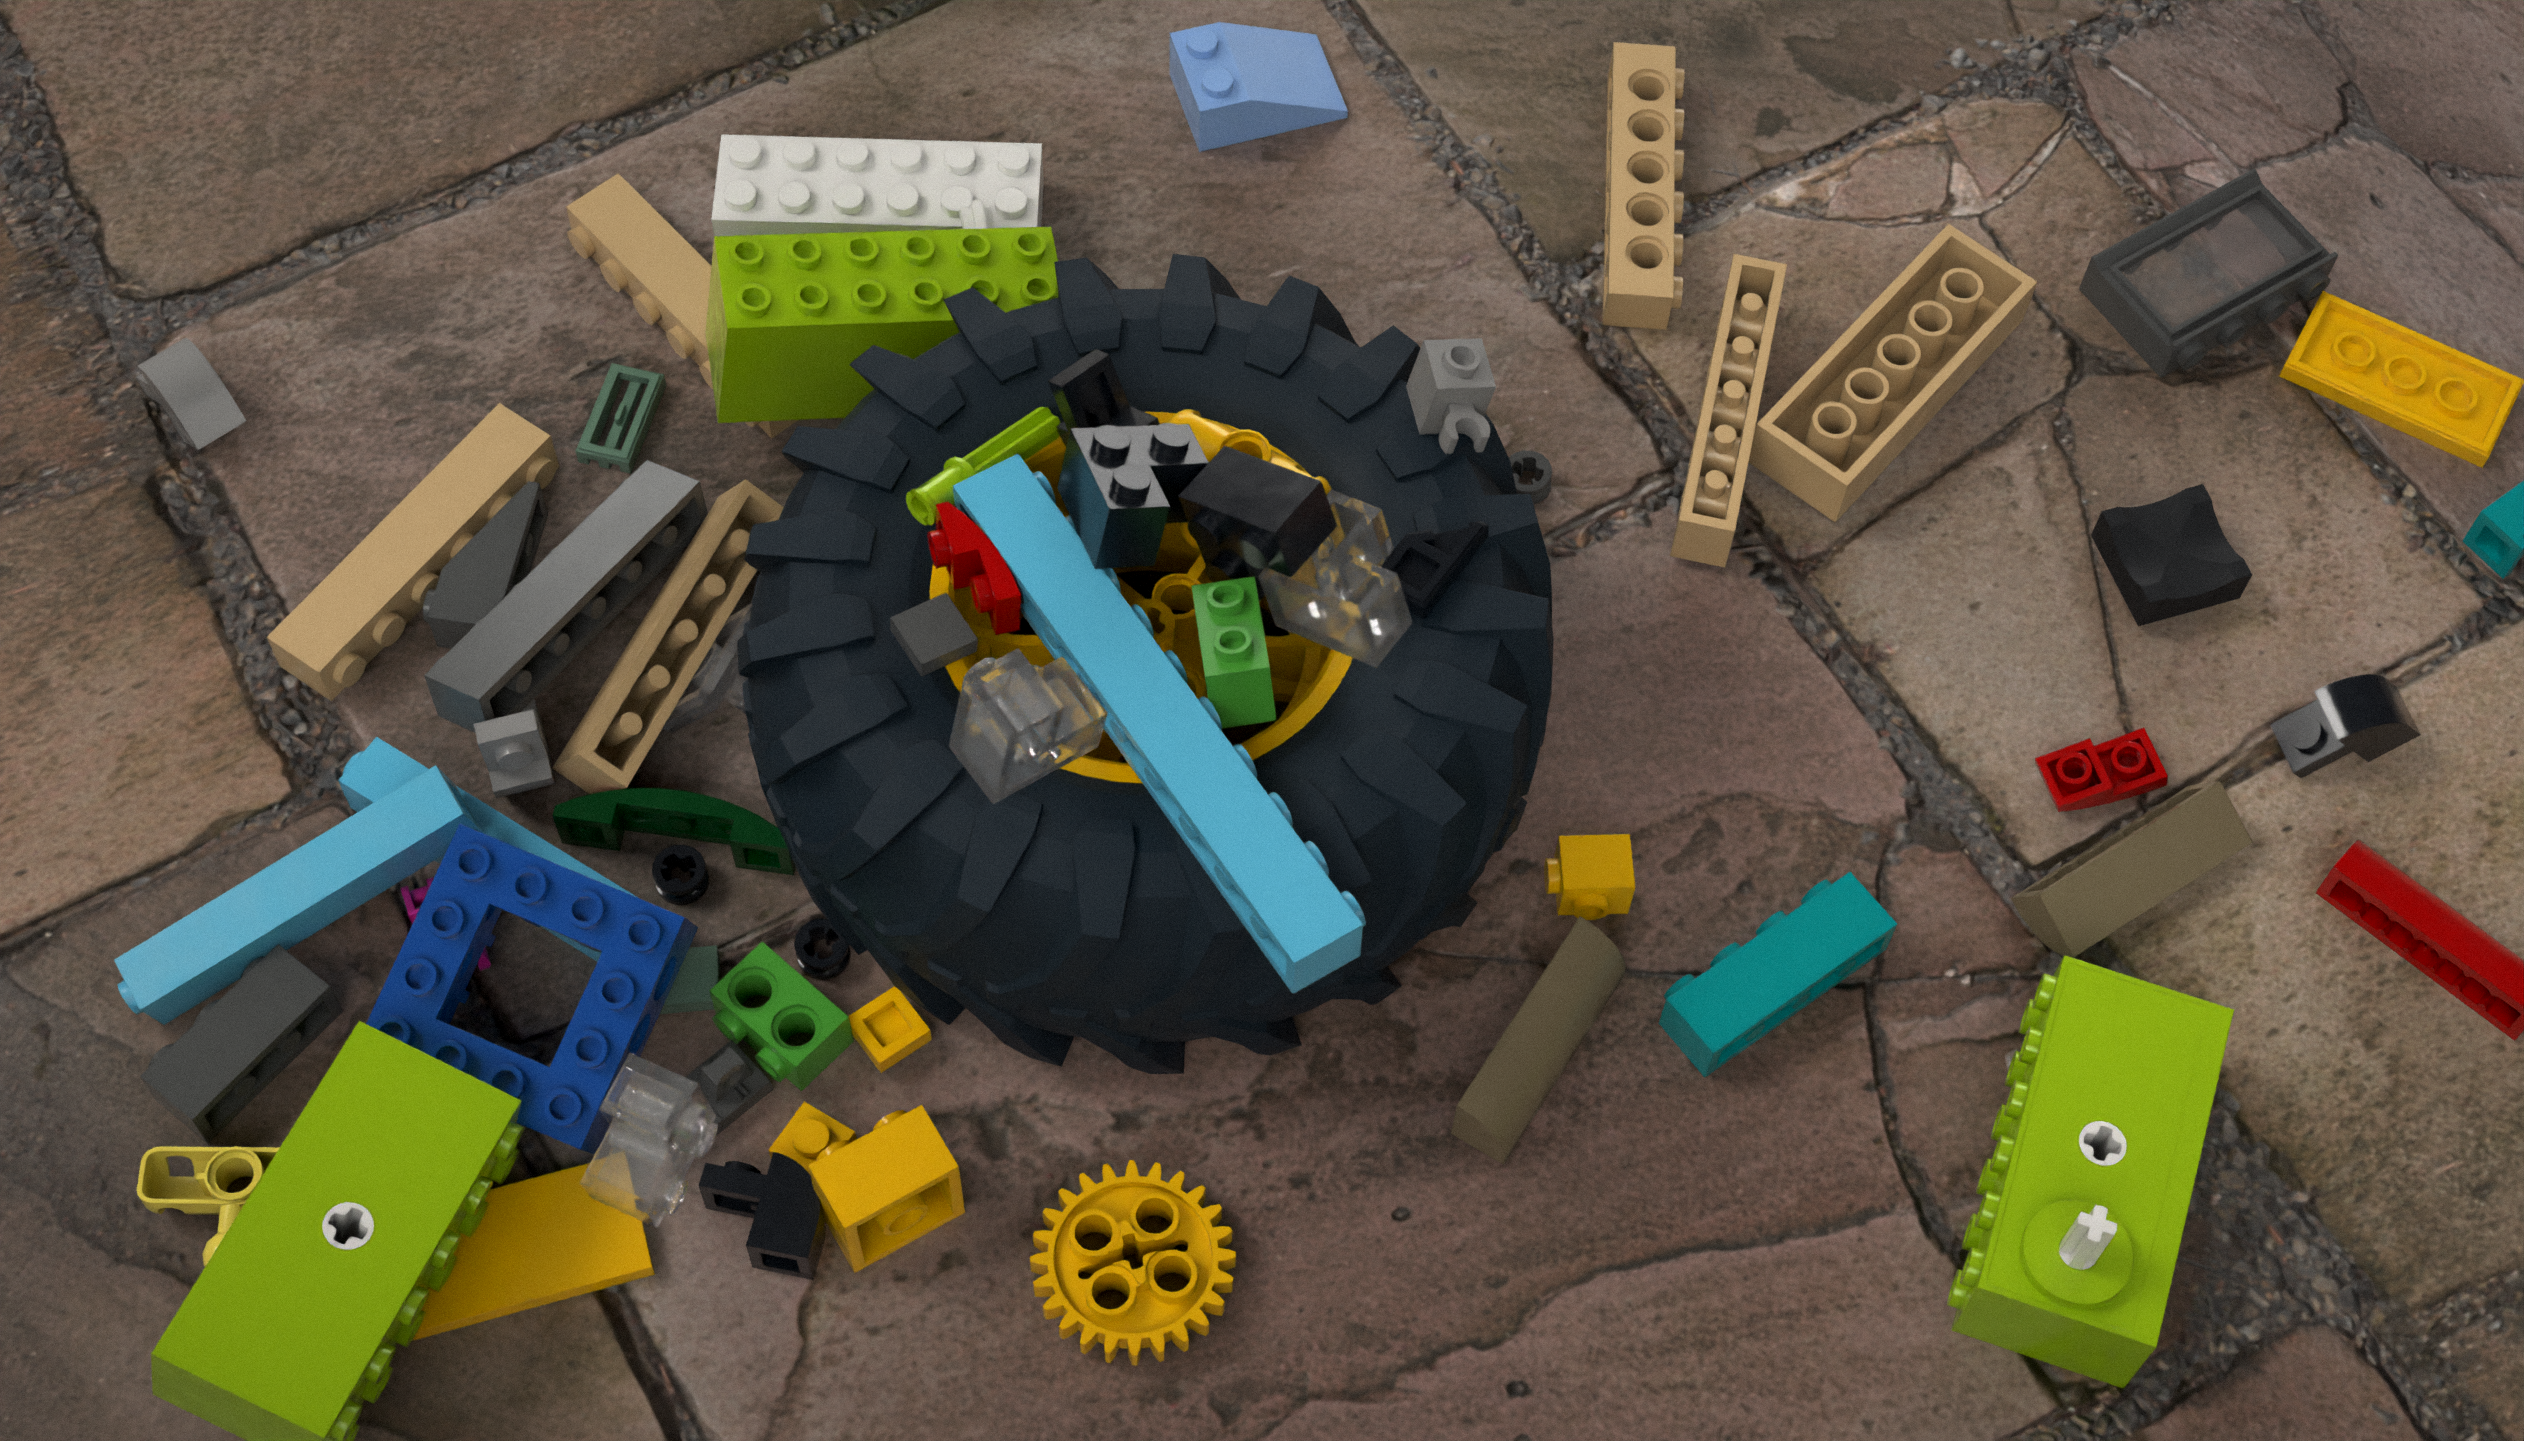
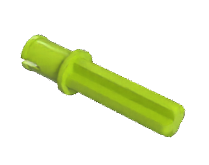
[906,407,1061,526]

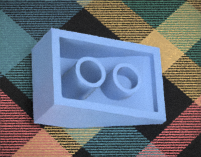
[1169,22,1348,152]

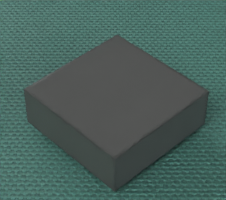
[890,593,978,677]

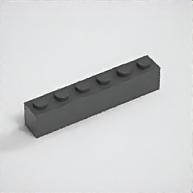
[424,460,708,733]

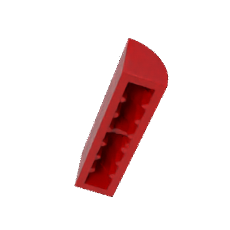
[2316,839,2524,1041]

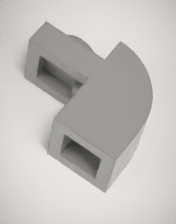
[136,338,247,450]
[474,699,556,798]

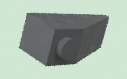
[423,481,548,648]

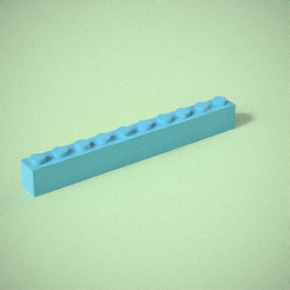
[953,454,1366,994]

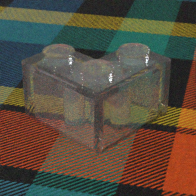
[1259,490,1412,668]
[949,649,1108,804]
[580,1053,718,1228]

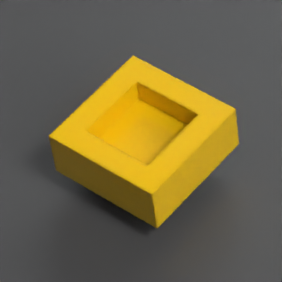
[849,986,932,1073]
[768,1101,857,1174]

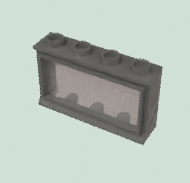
[2079,169,2338,378]

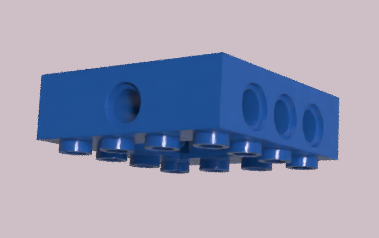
[366,823,698,1155]

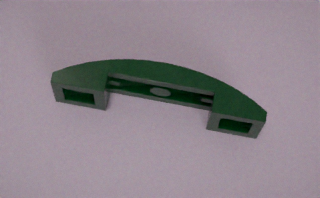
[552,788,796,875]

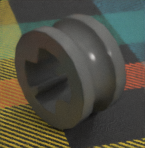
[1509,450,1552,504]

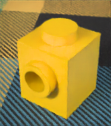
[1544,834,1636,920]

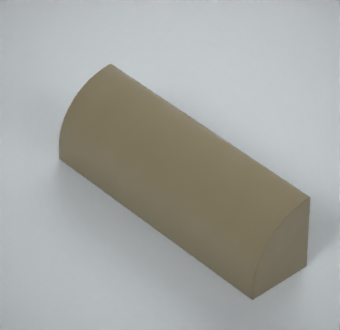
[2011,781,2253,958]
[1451,917,1626,1165]

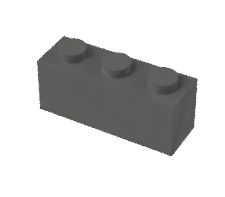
[140,944,343,1144]

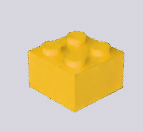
[808,1105,965,1273]

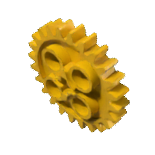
[1030,1160,1236,1366]

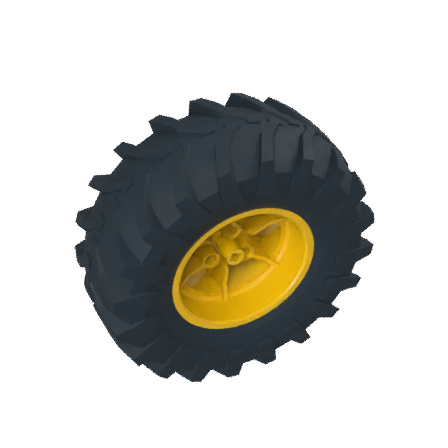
[737,254,1554,1074]

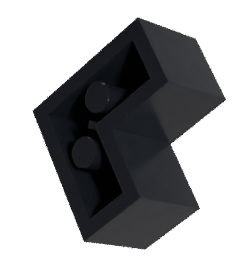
[1057,423,1209,569]
[1178,446,1337,601]

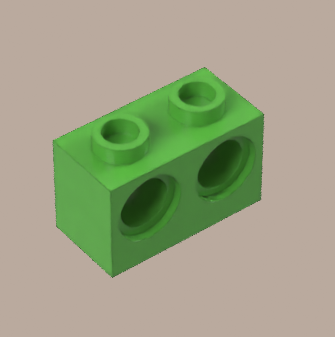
[1191,576,1276,728]
[709,941,854,1091]

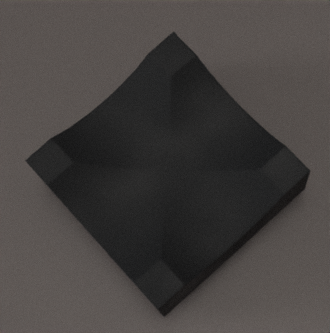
[2091,484,2252,626]

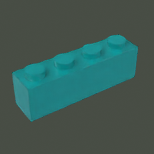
[1658,872,1897,1077]

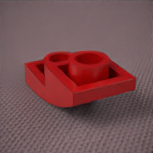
[927,502,1021,635]
[2035,728,2168,812]

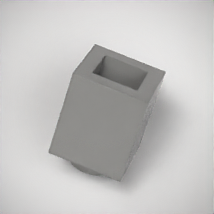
[1406,338,1496,454]

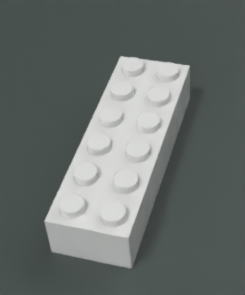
[711,134,1044,236]

